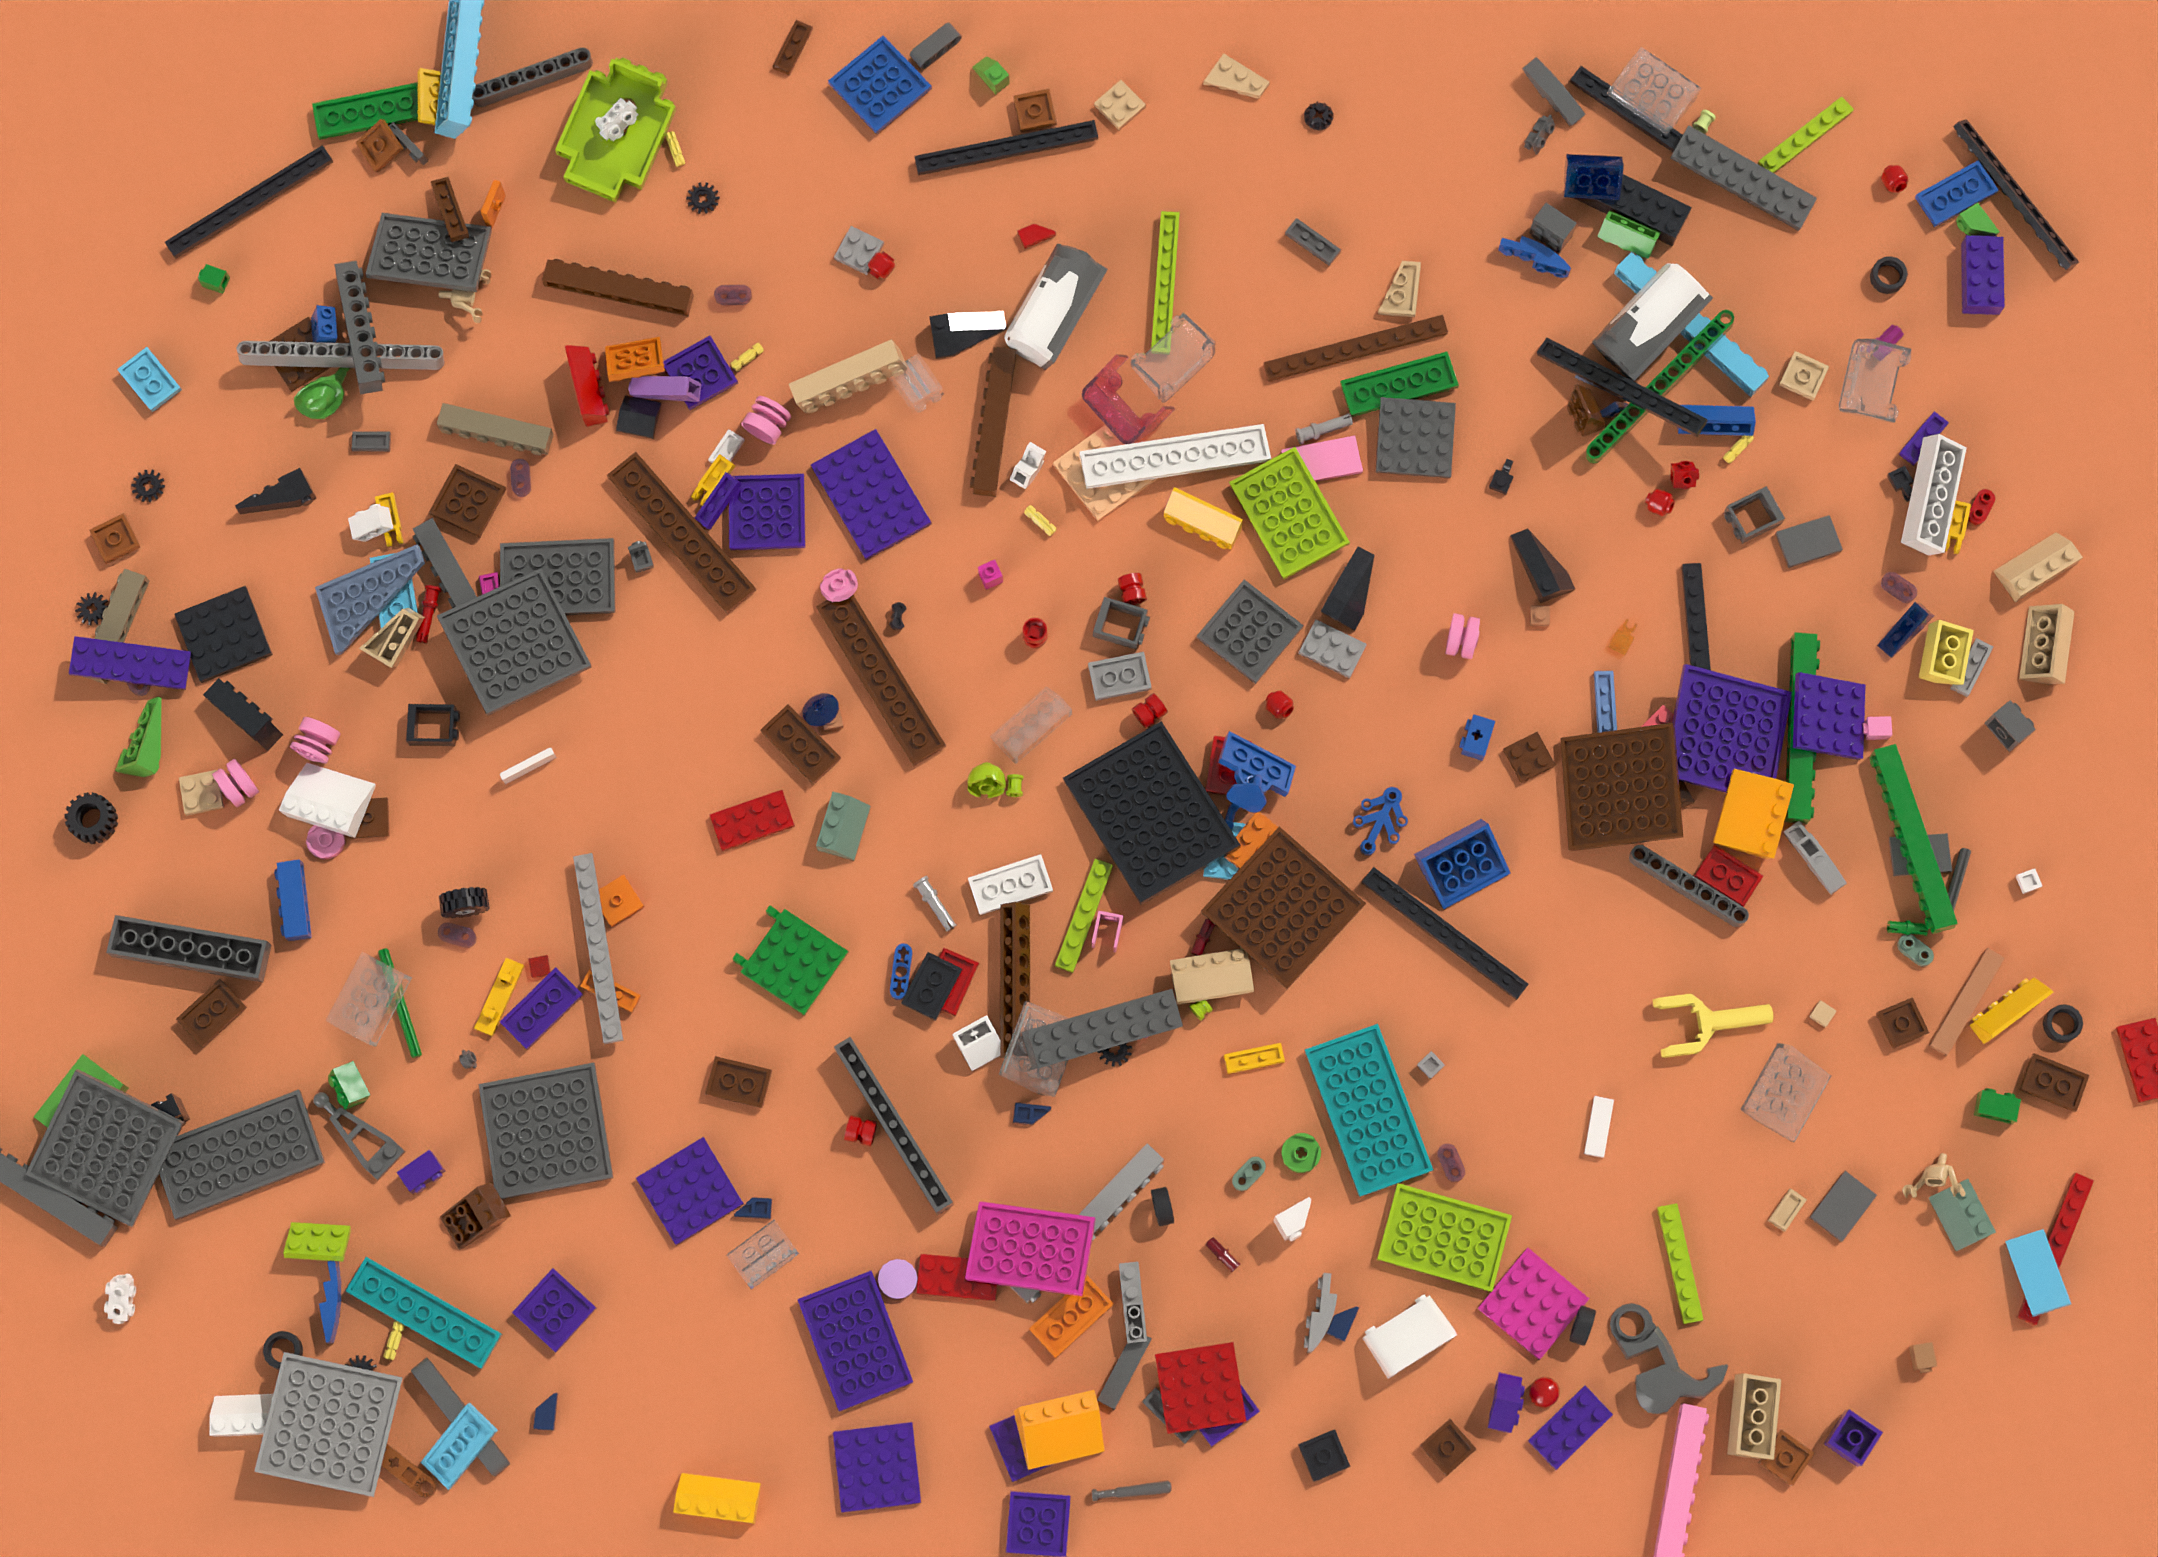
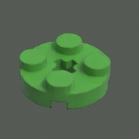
[1281,1133,1321,1173]

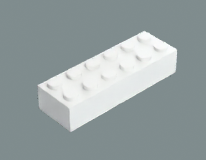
[1901,434,1967,556]

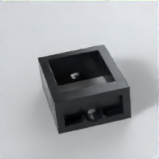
[406,704,460,746]

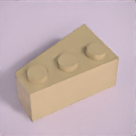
[359,608,425,668]

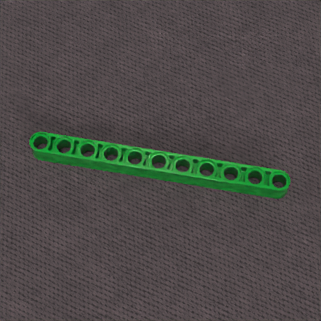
[1586,310,1735,463]

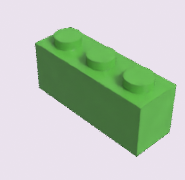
[1597,210,1660,259]

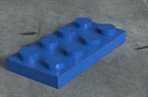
[1915,160,1998,227]

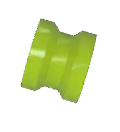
[1189,1000,1213,1020]

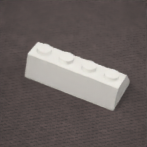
[210,1394,273,1437]

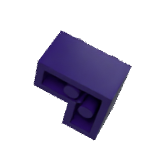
[1488,1372,1525,1433]

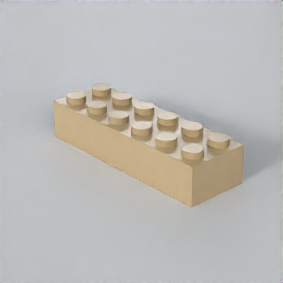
[789,339,908,414]

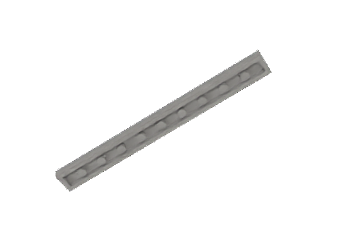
[573,853,624,1044]

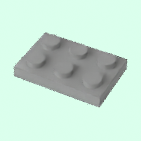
[1299,619,1367,679]
[1088,652,1152,701]

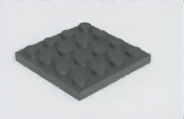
[1376,397,1456,478]
[1196,579,1304,684]

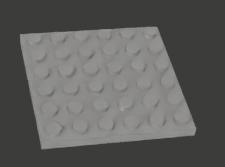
[254,1352,403,1497]

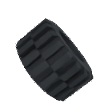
[64,792,118,844]

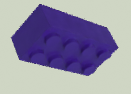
[1961,235,2005,315]

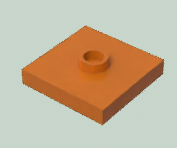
[480,180,506,228]
[599,874,644,927]

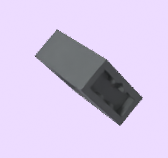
[1724,486,1785,544]
[1093,597,1150,650]

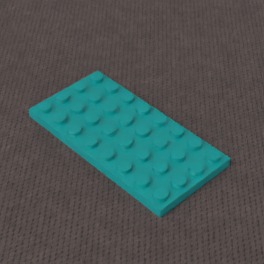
[1304,1024,1433,1197]

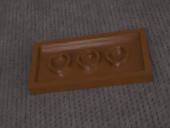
[760,704,841,785]

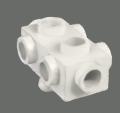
[595,98,638,141]
[104,1274,136,1324]

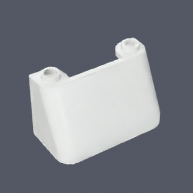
[1363,1294,1458,1379]

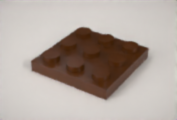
[266,316,331,392]
[429,464,506,538]

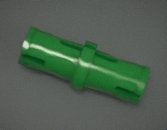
[1887,920,1928,936]

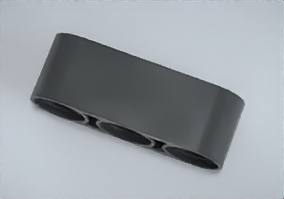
[910,23,962,69]

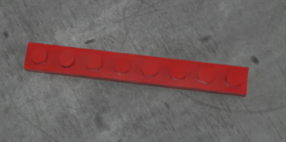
[2017,1173,2094,1325]

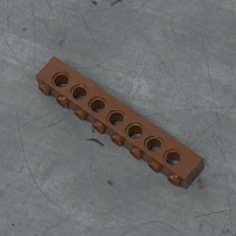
[1000,902,1030,1061]

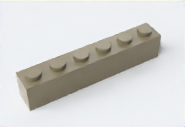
[436,403,554,456]
[86,569,150,684]

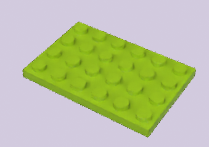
[1229,447,1350,580]
[1377,1183,1512,1292]

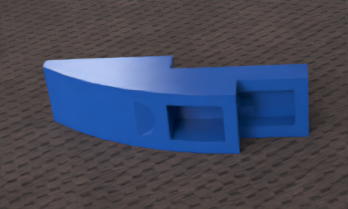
[1498,236,1571,278]

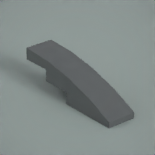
[1522,57,1586,126]

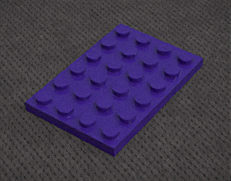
[810,429,931,560]
[797,1270,914,1412]

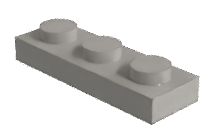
[1950,638,1993,697]

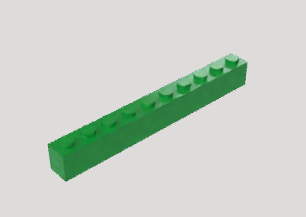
[1784,632,1820,824]
[1870,744,1958,934]

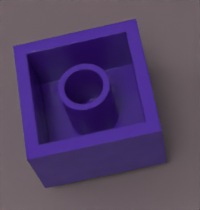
[1824,1409,1883,1467]

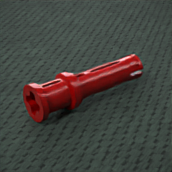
[415,585,442,644]

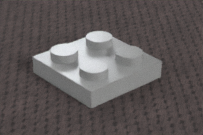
[834,226,884,275]

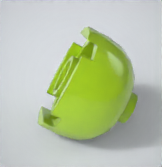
[968,762,1006,798]

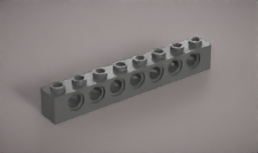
[334,261,385,395]

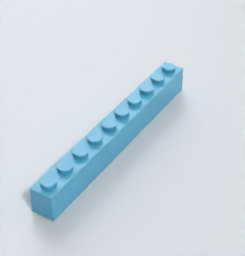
[1614,252,1769,397]

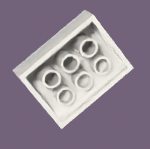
[279,763,376,838]

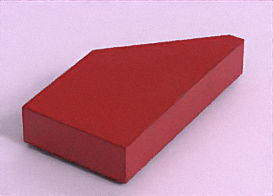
[1017,224,1056,249]

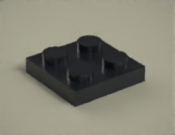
[1298,1429,1351,1482]

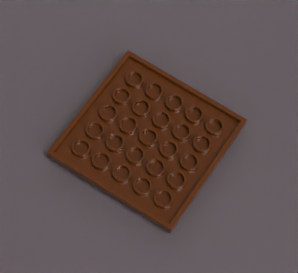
[1560,723,1684,851]
[1201,826,1366,990]

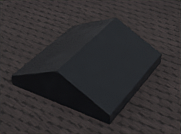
[616,395,662,439]

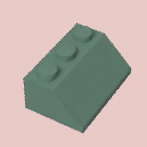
[816,792,871,861]
[1928,1179,1996,1251]

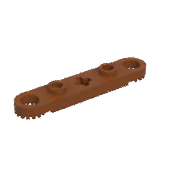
[382,1444,437,1497]

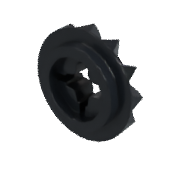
[1304,101,1334,130]

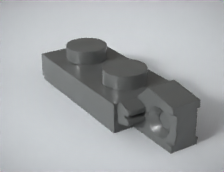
[389,122,428,165]

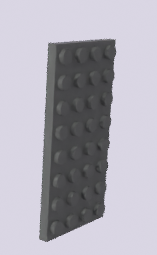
[159,1090,325,1220]

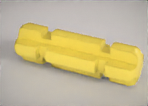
[665,131,685,167]
[731,343,764,372]
[1723,436,1754,464]
[1024,505,1056,536]
[383,1321,405,1360]

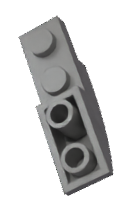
[1783,821,1847,895]
[1119,1262,1147,1343]
[1304,1273,1337,1353]

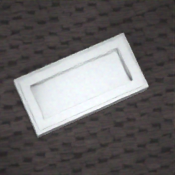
[708,429,745,463]

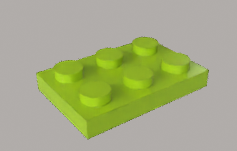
[283,1222,351,1261]

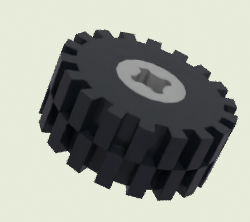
[439,887,490,918]

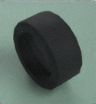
[1870,256,1908,294]
[2043,1004,2083,1043]
[1151,1187,1174,1226]
[1569,1305,1596,1346]
[263,1331,303,1369]

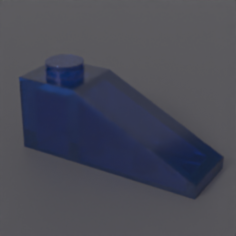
[1877,602,1934,658]

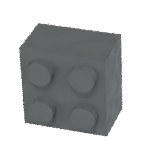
[1529,203,1577,254]
[1984,700,2036,752]

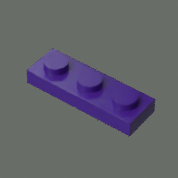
[1899,411,1949,466]
[695,472,742,530]

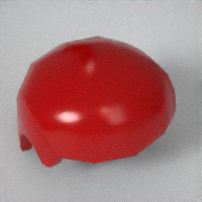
[1529,1377,1560,1408]

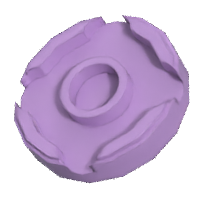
[878,1259,917,1299]

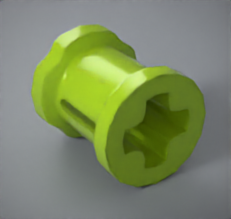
[1006,774,1024,797]

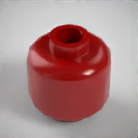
[1881,165,1909,193]
[868,251,895,279]
[1645,489,1675,516]
[1266,691,1294,719]

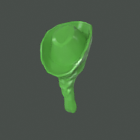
[294,368,351,419]

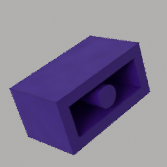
[397,1149,445,1194]

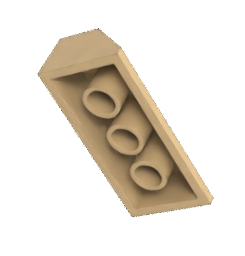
[1993,532,2083,602]
[2019,604,2075,685]
[1170,949,1254,1005]
[1727,1373,1781,1460]

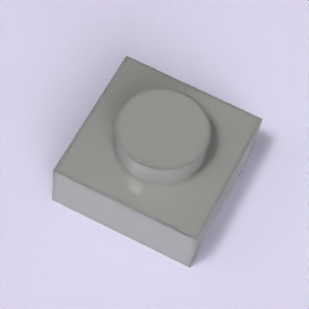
[1417,1051,1445,1079]

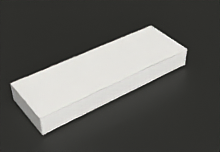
[500,748,557,784]
[1584,1096,1614,1158]

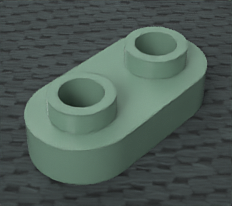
[1897,934,1934,967]
[1232,1157,1266,1191]

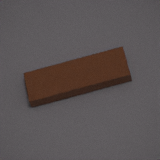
[773,20,813,76]

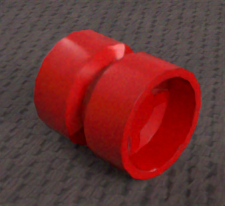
[1118,573,1147,605]
[1023,618,1047,648]
[1132,693,1168,728]
[844,1115,877,1146]

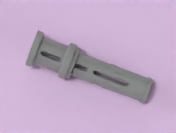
[1295,413,1353,444]
[913,876,957,932]

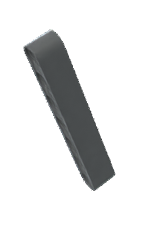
[472,47,593,107]
[1629,845,1749,927]
[411,1357,510,1477]

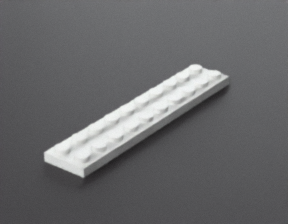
[1079,424,1271,489]

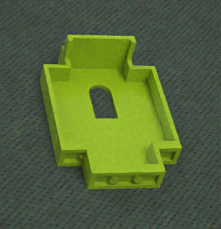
[555,58,676,203]

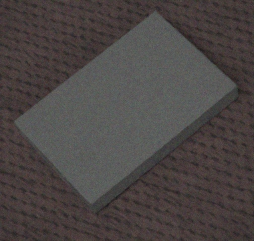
[1775,515,1843,568]
[1889,833,1952,876]
[1809,1171,1877,1242]

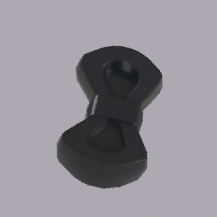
[889,602,907,630]

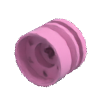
[741,396,791,444]
[290,717,341,764]

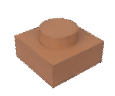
[1530,606,1550,627]
[821,708,843,731]

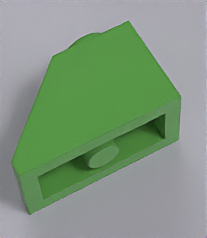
[972,56,1010,95]
[1956,203,2000,236]

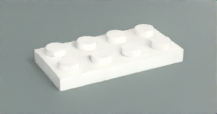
[968,854,1053,915]

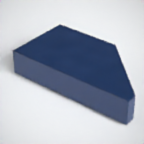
[1600,401,1628,418]
[1013,1103,1051,1125]
[734,1197,772,1219]
[1326,1306,1359,1342]
[533,1393,558,1431]

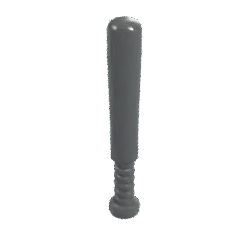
[1092,1481,1172,1501]

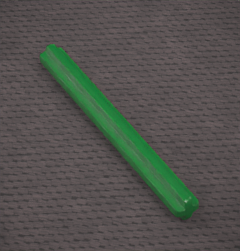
[378,948,422,1058]

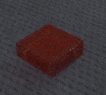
[528,955,551,978]

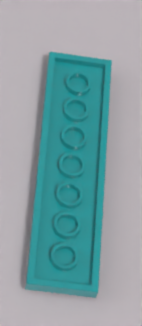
[346,1257,502,1369]

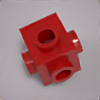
[1670,461,1699,489]

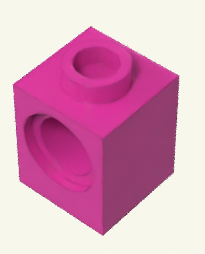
[978,559,1003,590]

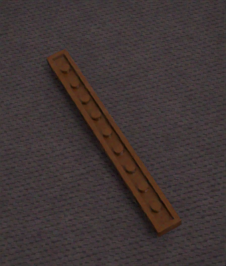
[1264,315,1448,382]

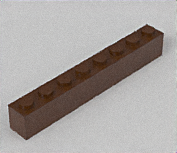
[542,259,694,317]
[970,347,1016,497]

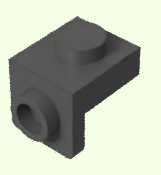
[628,541,654,573]

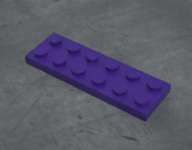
[69,636,191,690]

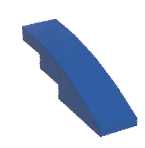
[319,1261,341,1344]

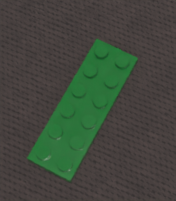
[312,82,418,140]
[1340,351,1459,417]

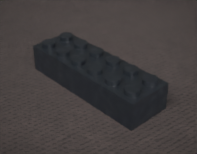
[1573,159,1692,246]

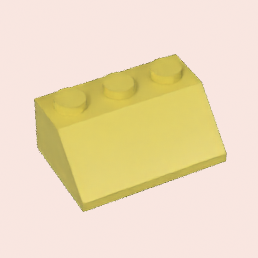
[1919,620,1974,685]

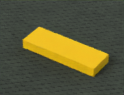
[1224,1043,1285,1074]

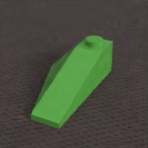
[115,697,162,777]

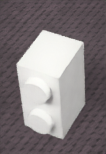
[348,504,394,542]

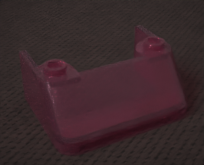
[1082,354,1175,444]

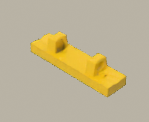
[474,958,525,1037]

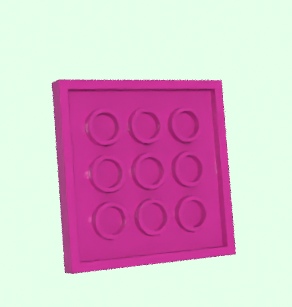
[1477,1247,1589,1360]

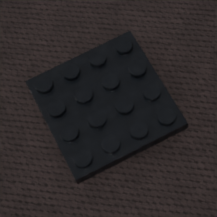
[174,585,273,683]

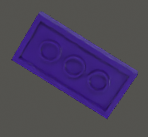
[500,967,583,1050]
[1528,1386,1613,1470]

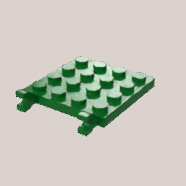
[732,905,849,1016]

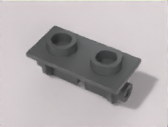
[1524,115,1555,155]

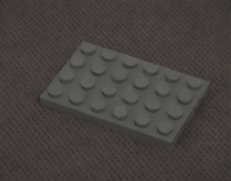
[366,213,492,292]
[500,538,616,615]

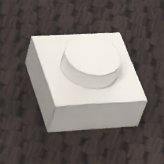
[2015,868,2042,894]

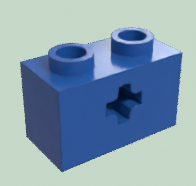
[311,305,337,343]
[1459,714,1495,761]

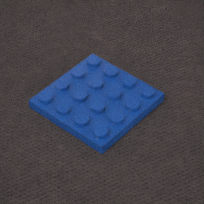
[828,35,932,134]

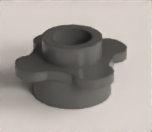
[459,1050,477,1069]

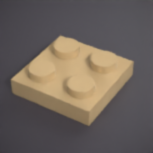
[1094,80,1146,131]
[1779,351,1829,400]
[179,770,224,816]

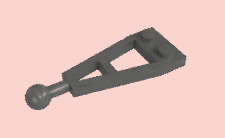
[313,1092,406,1181]

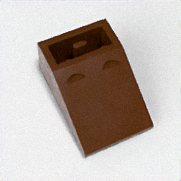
[1567,384,1605,437]
[440,1182,511,1250]

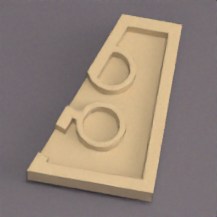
[1203,54,1270,99]
[1378,261,1421,317]

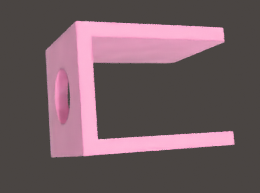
[1092,911,1123,953]

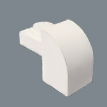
[1010,442,1046,489]

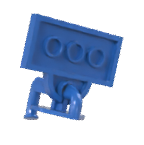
[1218,731,1296,829]

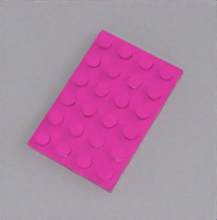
[965,1201,1096,1296]

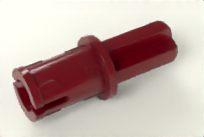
[1190,919,1215,956]
[1206,1237,1240,1273]

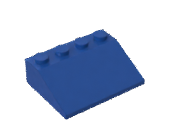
[1414,819,1511,909]

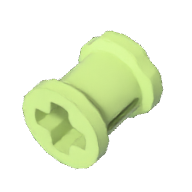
[1692,109,1716,134]

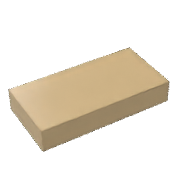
[1768,1188,1807,1232]

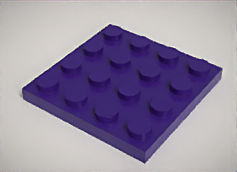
[729,474,806,550]
[1793,672,1866,760]
[636,1137,744,1246]
[833,1422,921,1513]

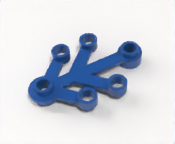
[1353,787,1408,856]

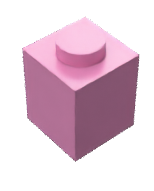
[1862,716,1892,740]

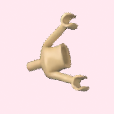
[439,269,492,323]
[1902,1153,1966,1198]

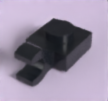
[1489,459,1514,495]
[1887,466,1914,502]

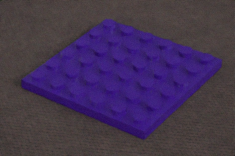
[1672,664,1792,792]

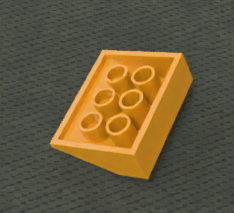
[1713,769,1794,859]
[1014,1390,1105,1470]

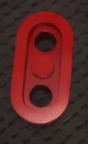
[1968,489,1995,525]

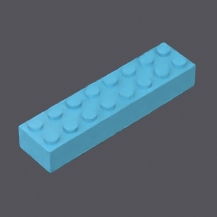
[434,0,484,139]

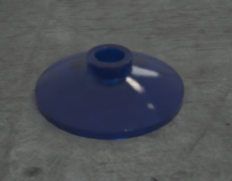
[802,693,839,726]

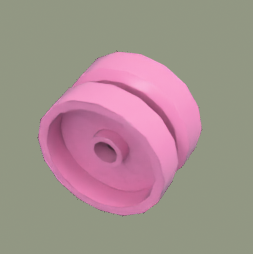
[1445,613,1480,659]
[212,758,259,808]

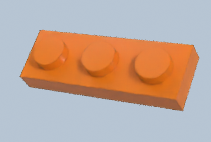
[580,969,641,1013]

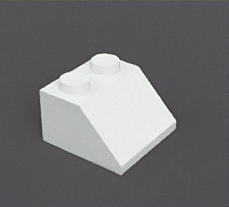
[1273,1197,1311,1242]

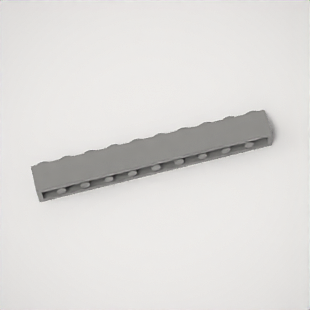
[1010,1144,1164,1304]

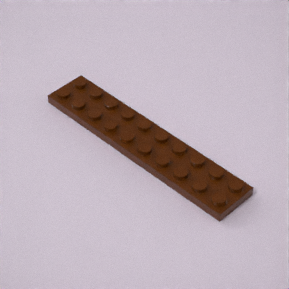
[607,452,756,614]
[816,595,946,766]

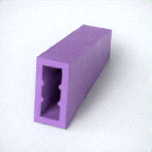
[628,376,701,402]

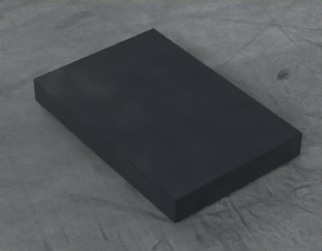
[901,952,962,1021]

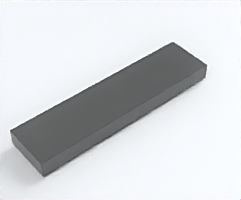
[1097,1336,1152,1410]

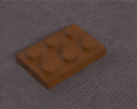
[176,979,247,1048]
[2020,1053,2090,1112]
[705,1056,772,1109]

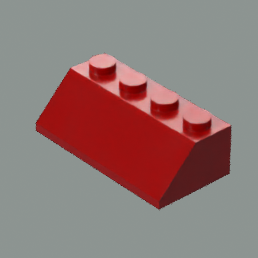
[565,345,610,427]

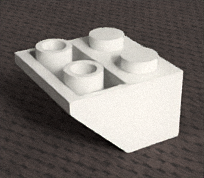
[953,1015,1000,1071]

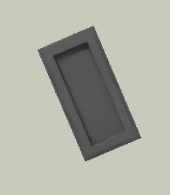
[352,432,391,451]

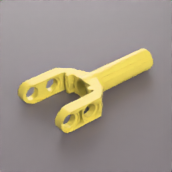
[1652,994,1773,1058]

